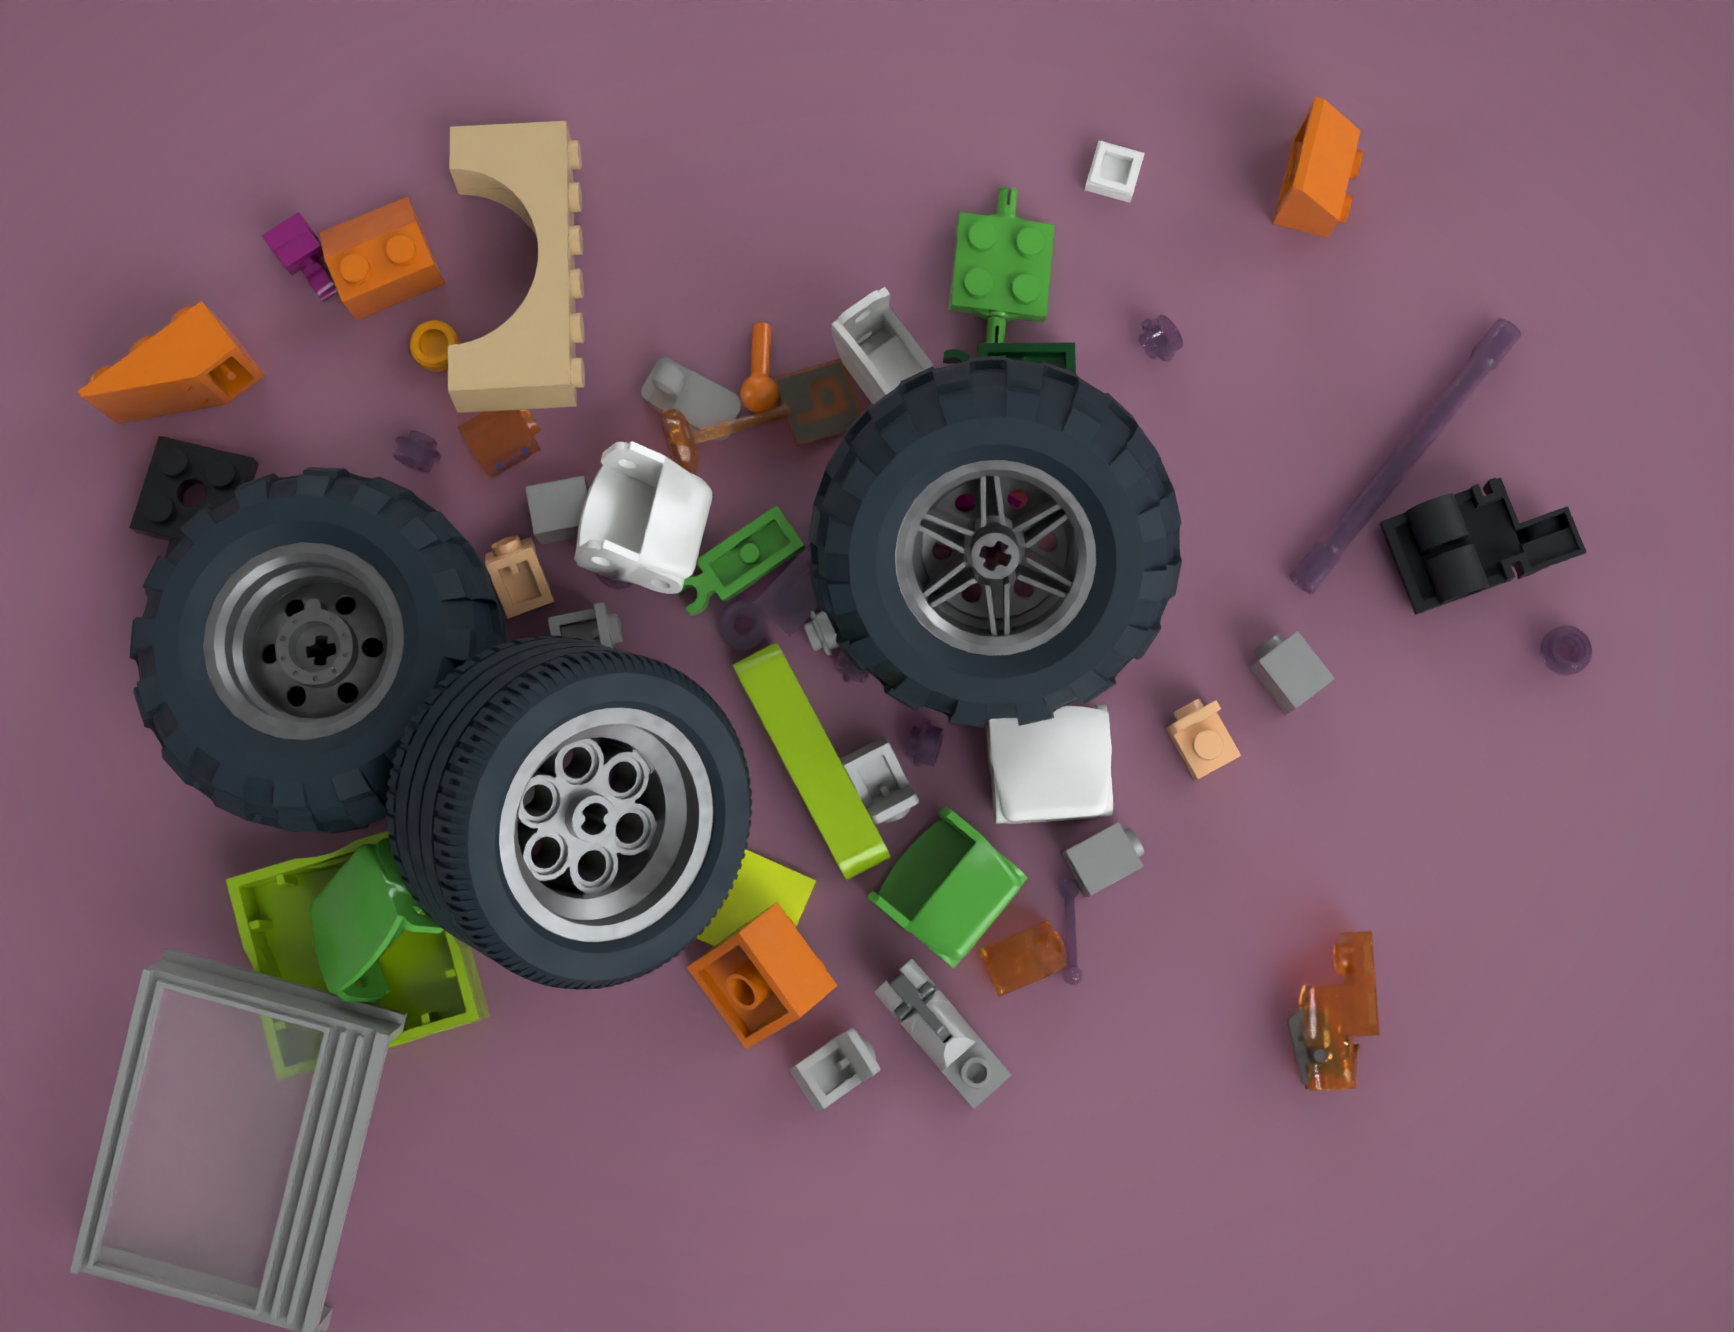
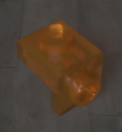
[978,920,1067,997]

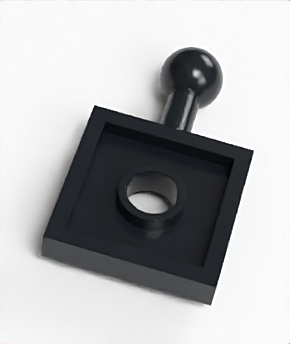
[129,436,259,598]

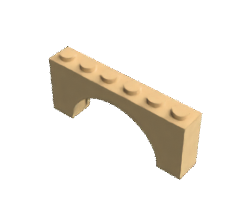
[448,121,585,413]

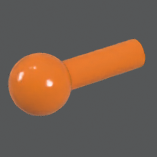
[740,322,779,413]

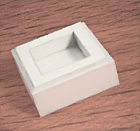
[1084,140,1145,203]

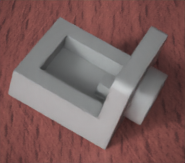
[548,602,624,649]
[840,736,919,825]
[789,1027,880,1113]

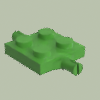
[949,186,1055,343]

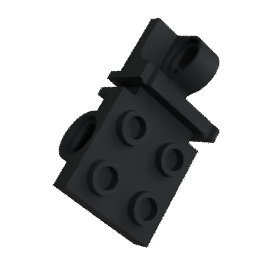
[1380,477,1586,615]

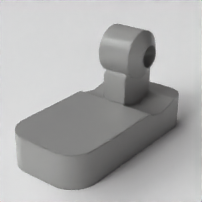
[641,357,742,441]

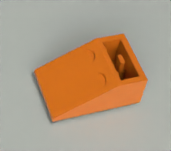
[77,301,266,424]

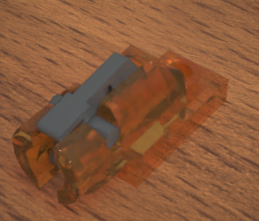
[1287,931,1380,1091]

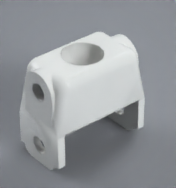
[831,287,935,404]
[574,441,712,594]
[985,704,1113,824]

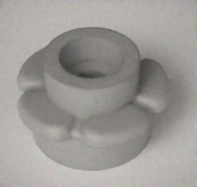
[804,609,839,656]

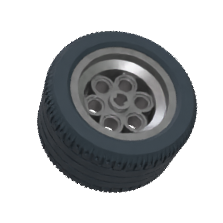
[386,635,752,990]

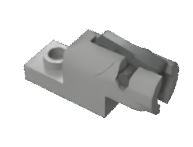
[874,958,1012,1109]

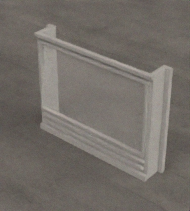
[70,948,407,1332]

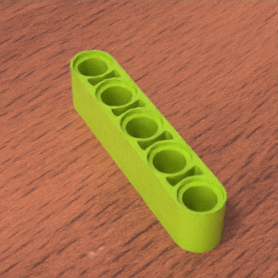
[732,642,891,881]

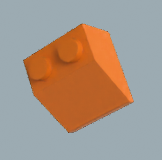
[1272,97,1364,238]
[319,196,446,320]
[686,903,838,1049]

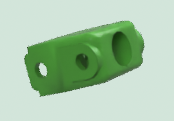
[867,805,1028,969]
[310,838,443,1004]

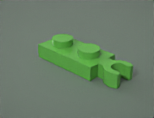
[676,505,806,616]

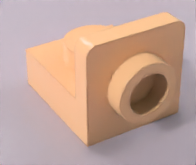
[485,535,554,619]
[1166,698,1241,781]

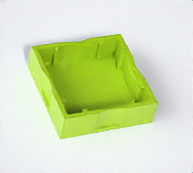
[226,831,490,1080]

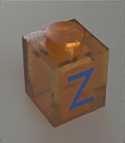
[458,409,541,479]

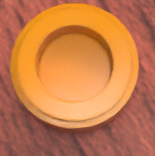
[410,320,461,372]

